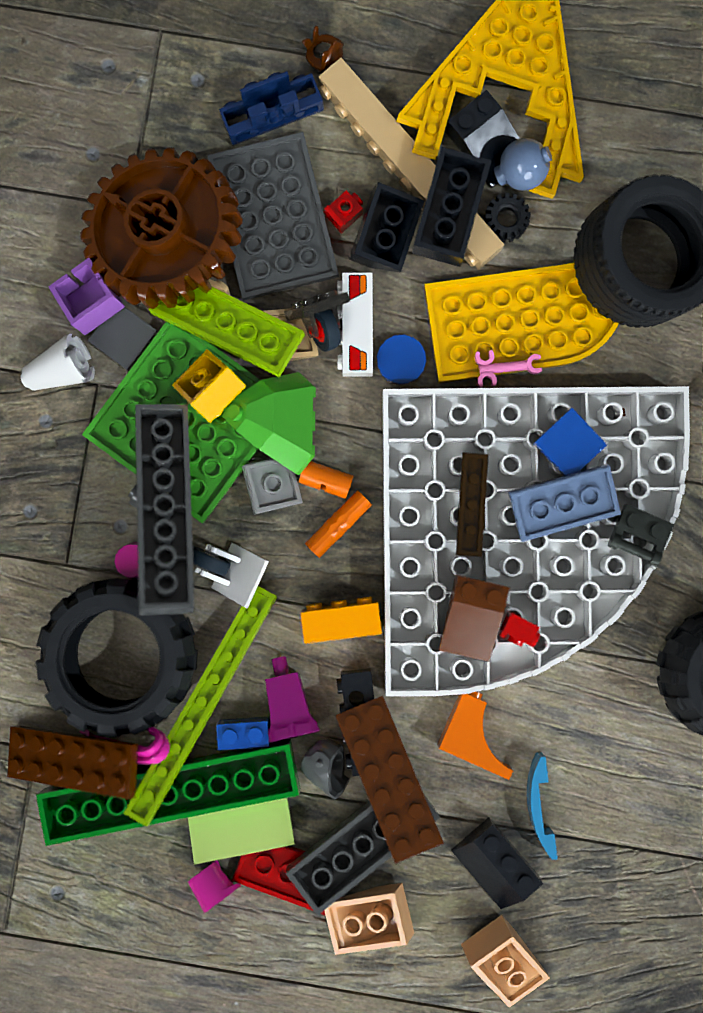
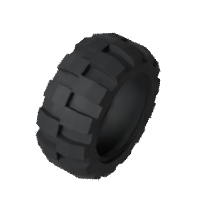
[35,578,198,738]

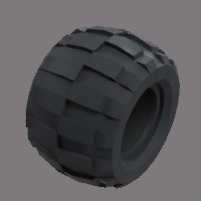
[656,611,703,736]

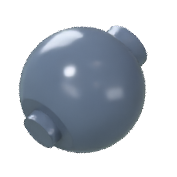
[494,138,552,191]

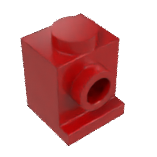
[324,190,363,234]
[498,611,540,647]

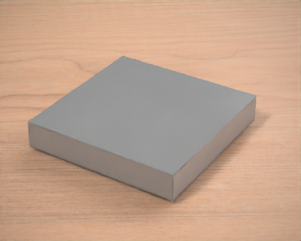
[242,459,303,515]

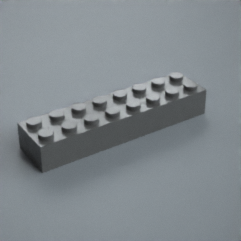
[135,404,195,615]

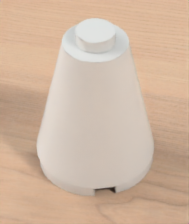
[20,334,95,391]

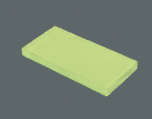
[188,798,295,865]

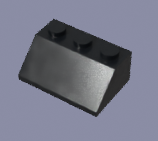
[349,182,425,273]
[451,817,543,909]

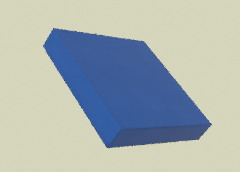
[533,408,607,476]

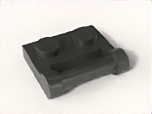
[608,504,675,567]

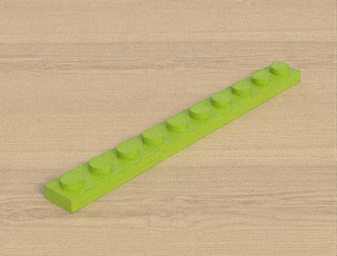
[124,586,277,826]

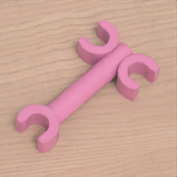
[474,350,542,388]

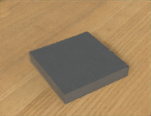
[87,307,158,371]

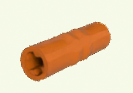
[305,490,372,558]

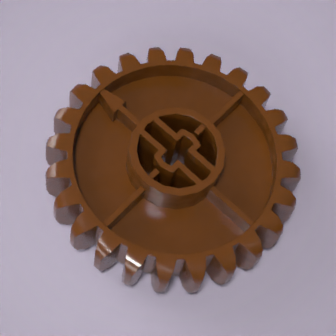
[80,147,242,309]

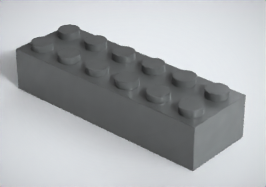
[286,793,440,916]

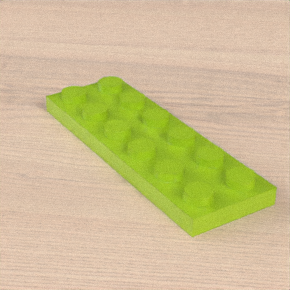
[148,287,305,377]

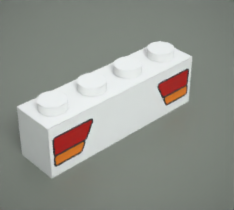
[337,273,373,377]

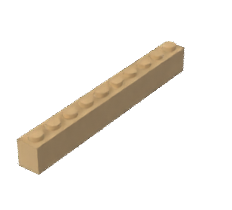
[318,58,505,270]

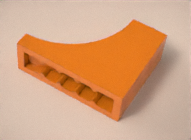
[437,691,513,780]

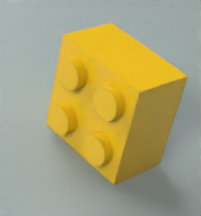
[172,349,246,423]

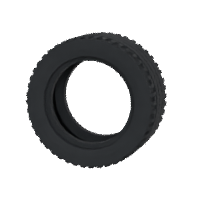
[573,175,703,328]

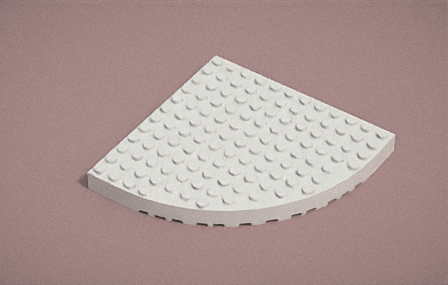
[382,386,690,696]

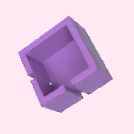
[48,258,125,335]

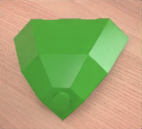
[222,372,316,475]

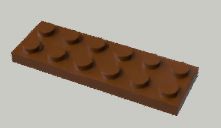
[335,695,444,864]
[7,725,138,799]

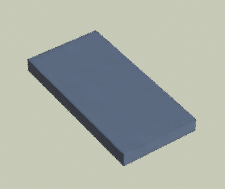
[508,464,621,542]

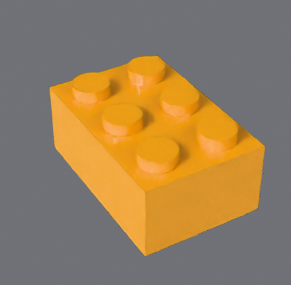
[301,596,382,644]

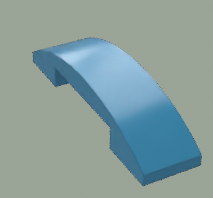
[527,752,558,860]

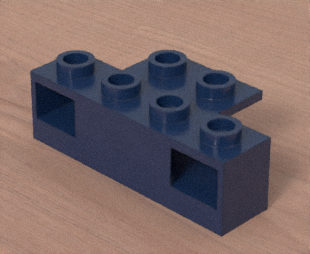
[219,71,324,146]

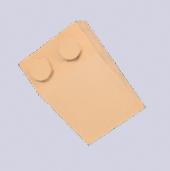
[324,883,414,955]
[461,915,550,1008]

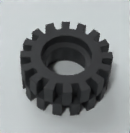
[483,193,531,243]

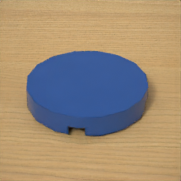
[377,335,426,385]

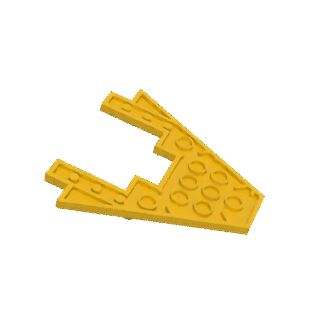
[396,0,584,199]

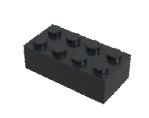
[412,147,492,267]

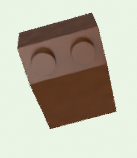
[439,575,510,662]

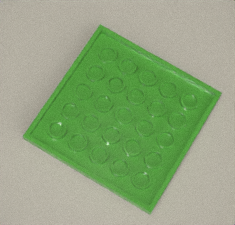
[82,322,260,524]

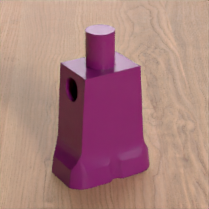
[265,656,320,743]

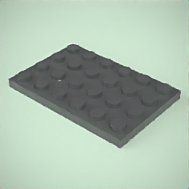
[207,132,339,301]

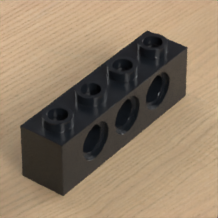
[336,668,374,776]

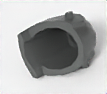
[300,738,350,800]

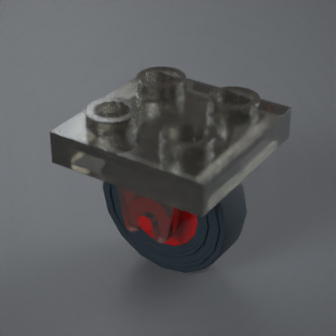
[284,289,350,352]

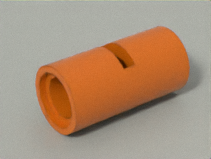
[299,461,354,499]

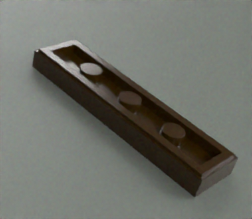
[455,452,489,557]

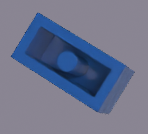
[216,716,271,750]

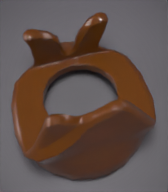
[302,25,344,73]

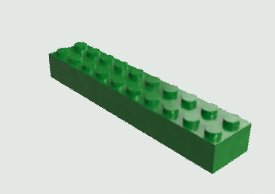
[36,739,301,846]

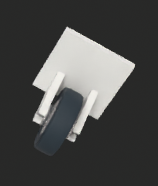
[192,543,269,608]

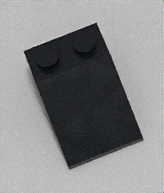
[445,90,520,189]

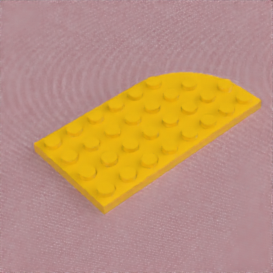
[424,263,619,384]

